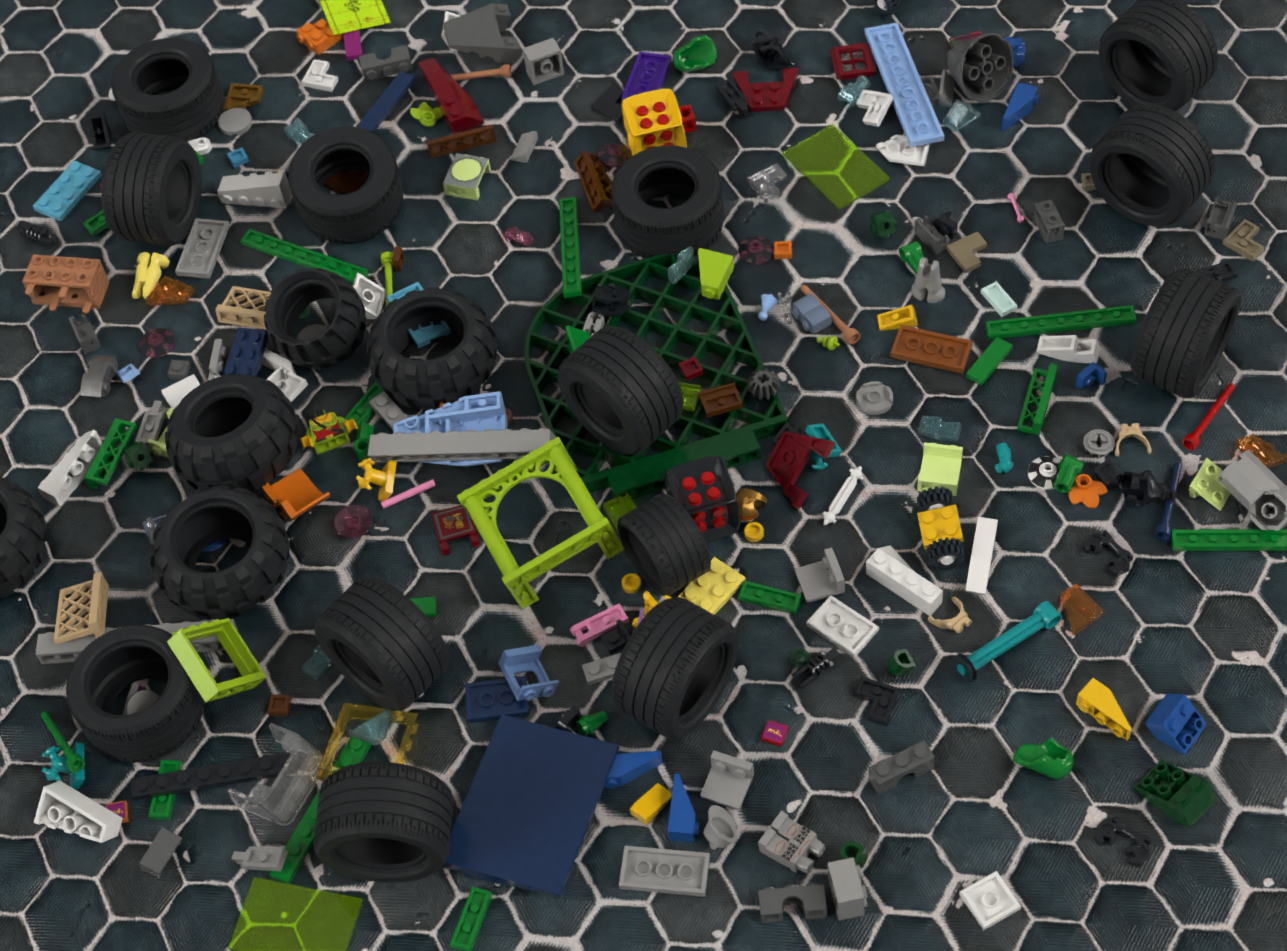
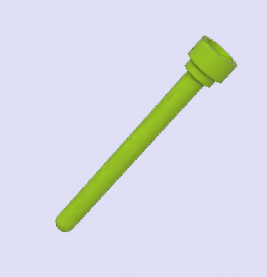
[381,252,393,306]

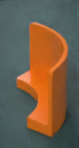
[261,469,330,522]

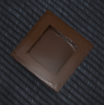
[391,246,405,272]
[267,694,292,716]

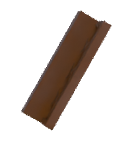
[426,124,496,159]
[574,150,613,212]

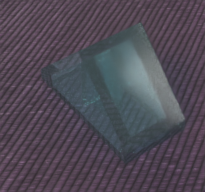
[943,100,980,132]
[349,709,390,745]

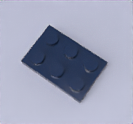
[223,327,269,376]
[465,676,529,723]

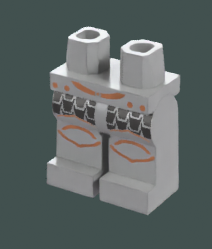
[758,811,825,873]

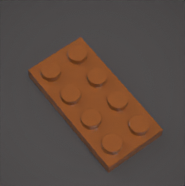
[890,325,973,374]

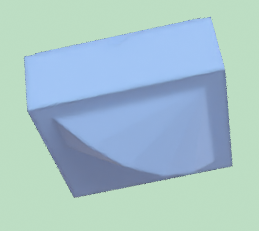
[116,363,140,383]

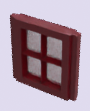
[830,43,877,80]

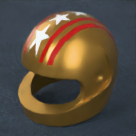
[736,488,767,523]

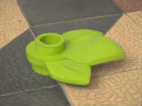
[410,102,443,127]

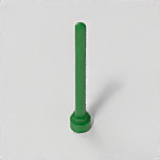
[41,711,85,773]

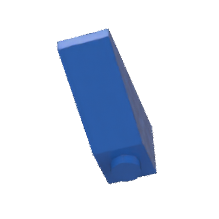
[1002,82,1040,131]
[604,751,663,789]
[668,774,700,843]

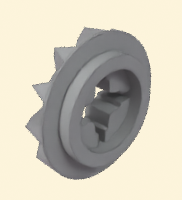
[1083,429,1115,457]

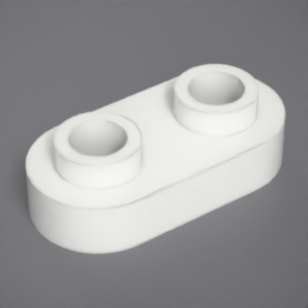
[188,138,212,155]

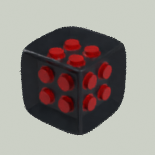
[665,456,741,543]

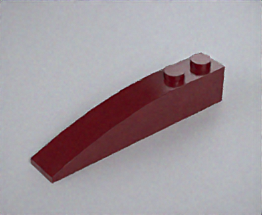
[418,57,484,134]

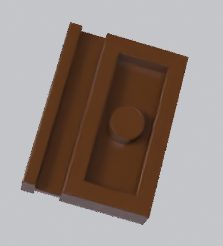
[698,382,743,418]

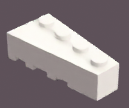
[217,170,292,208]

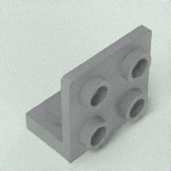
[795,548,845,603]
[700,750,754,810]

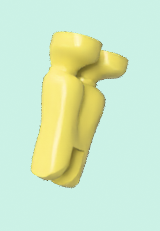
[132,252,170,300]

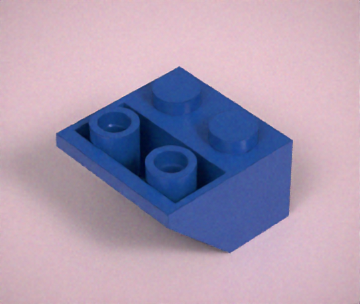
[1145,693,1207,755]

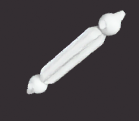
[822,466,863,526]

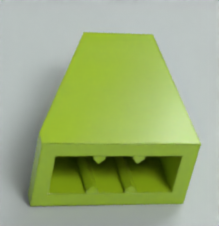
[698,248,734,300]

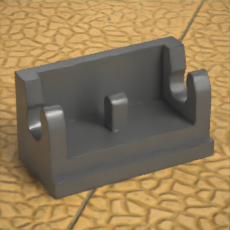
[914,215,950,255]
[69,314,102,354]
[139,828,183,878]

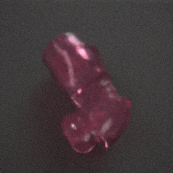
[504,226,533,246]

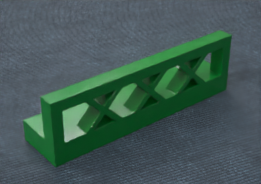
[1017,363,1058,435]
[85,418,137,490]

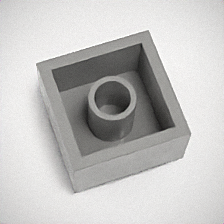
[523,38,564,85]
[828,857,867,921]

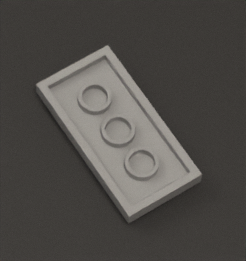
[175,218,230,279]
[619,846,710,897]

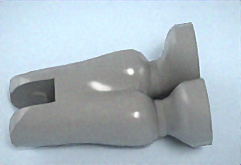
[911,257,945,303]

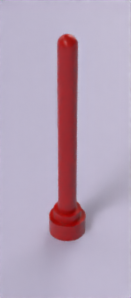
[1182,383,1235,451]

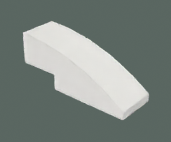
[1037,335,1100,363]

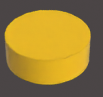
[744,522,764,542]
[621,573,642,594]

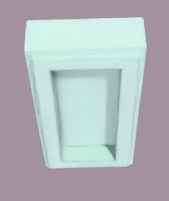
[981,281,1017,317]

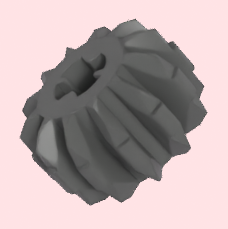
[748,368,780,401]

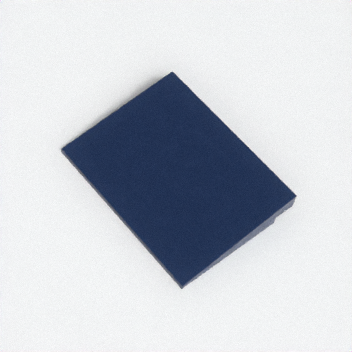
[443,714,620,897]

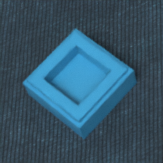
[227,147,249,168]

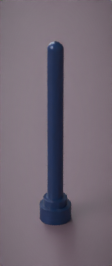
[1155,462,1182,541]

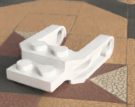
[261,348,308,402]

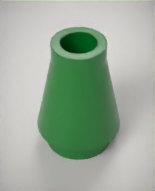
[576,710,608,736]

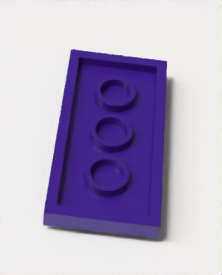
[621,51,672,101]

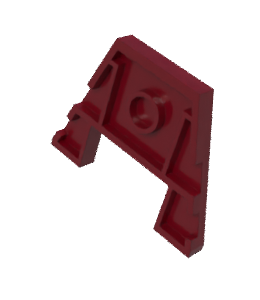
[733,68,798,112]
[766,431,836,509]

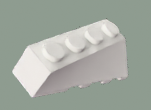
[37,430,102,507]
[866,546,943,616]
[34,781,123,843]

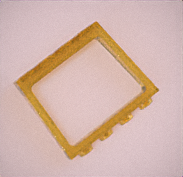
[316,702,419,780]

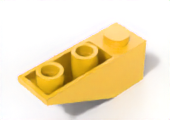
[1076,678,1131,741]

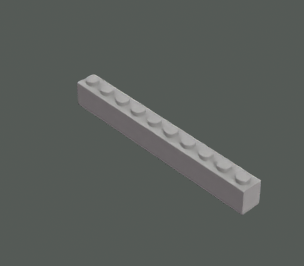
[368,428,556,463]
[35,619,238,664]

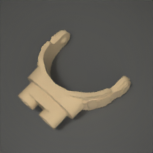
[1115,423,1152,457]
[928,597,972,634]

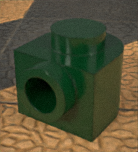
[887,649,916,676]
[840,841,868,868]

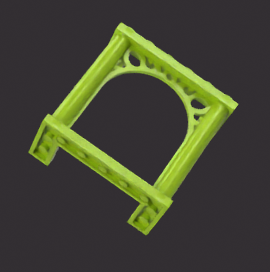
[457,436,625,610]

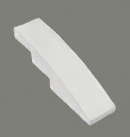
[965,517,998,595]

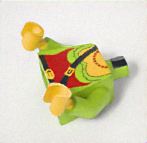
[300,409,358,455]

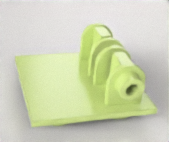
[1189,458,1231,511]

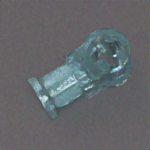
[838,75,871,107]
[284,118,315,143]

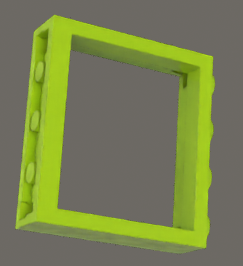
[167,618,267,703]

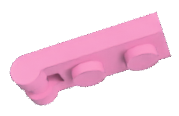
[570,604,629,647]

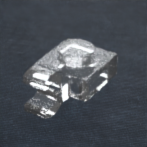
[778,292,792,325]

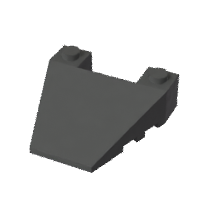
[443,3,520,64]

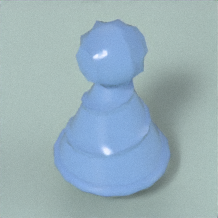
[758,294,778,321]

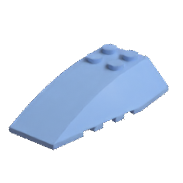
[393,391,507,467]

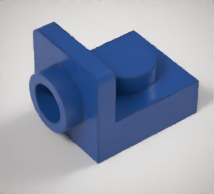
[1076,362,1107,390]

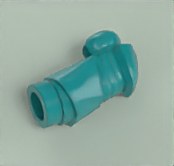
[995,443,1014,474]

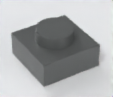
[167,360,191,380]

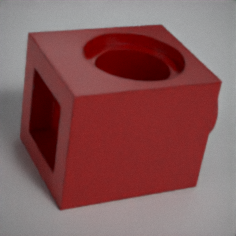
[679,104,696,133]

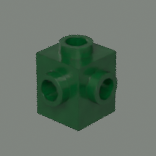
[870,210,897,239]
[124,440,154,471]

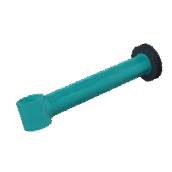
[953,601,1062,683]

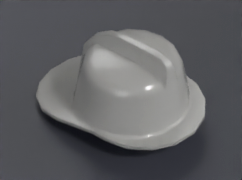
[704,805,737,850]

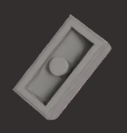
[938,69,955,107]
[511,131,538,163]

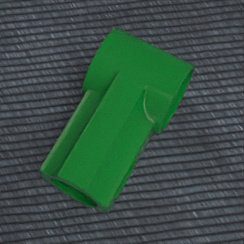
[899,241,929,274]
[354,423,374,462]
[1053,453,1084,493]

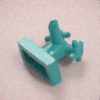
[805,423,842,470]
[42,743,85,789]

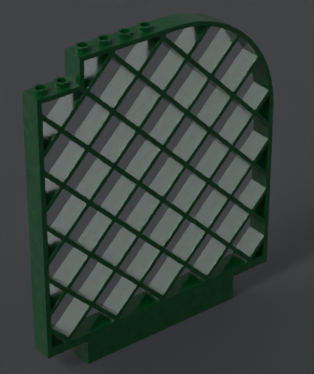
[524,254,789,504]

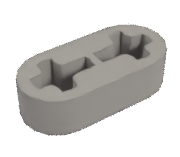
[583,311,605,337]

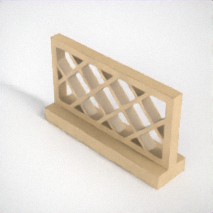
[215,286,271,330]
[54,572,109,645]

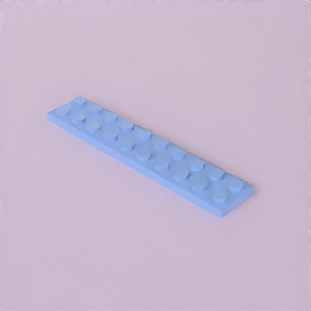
[865,23,944,147]

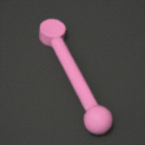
[1007,193,1024,223]

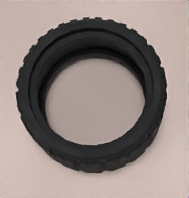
[617,493,711,596]

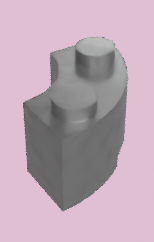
[80,355,118,397]

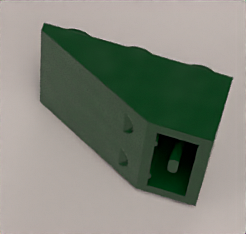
[1134,760,1217,828]

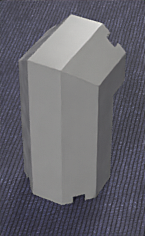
[1217,450,1287,531]

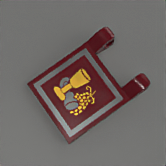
[431,505,480,556]

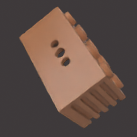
[22,254,109,314]

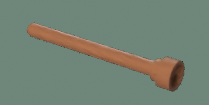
[451,64,512,81]
[801,285,861,345]

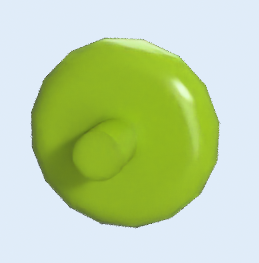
[817,335,839,351]

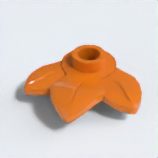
[1069,474,1108,509]

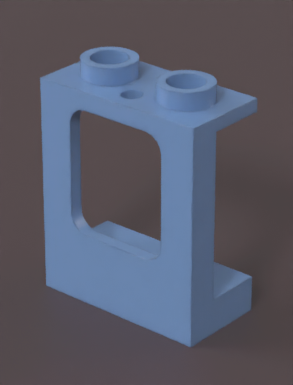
[498,645,559,701]

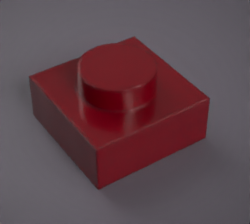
[678,357,704,381]

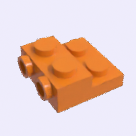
[296,18,344,55]

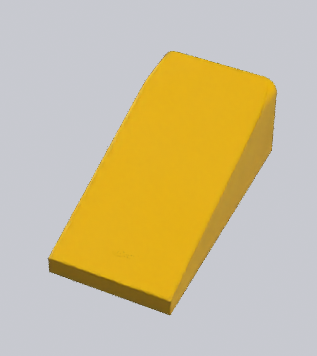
[877,305,918,331]
[630,783,672,826]

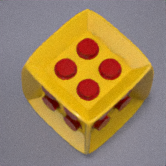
[622,89,687,156]

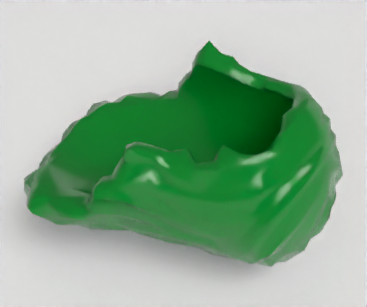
[673,35,717,73]
[1013,737,1074,780]

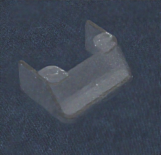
[228,723,326,826]

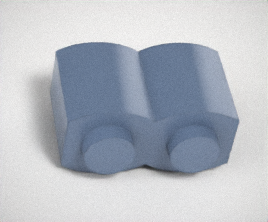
[792,293,832,334]

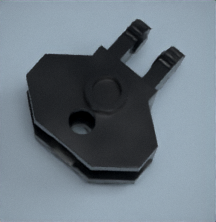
[592,283,631,316]

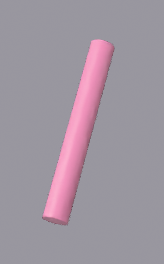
[380,479,436,509]

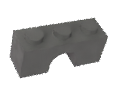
[359,45,413,81]
[868,741,935,795]
[758,883,827,924]

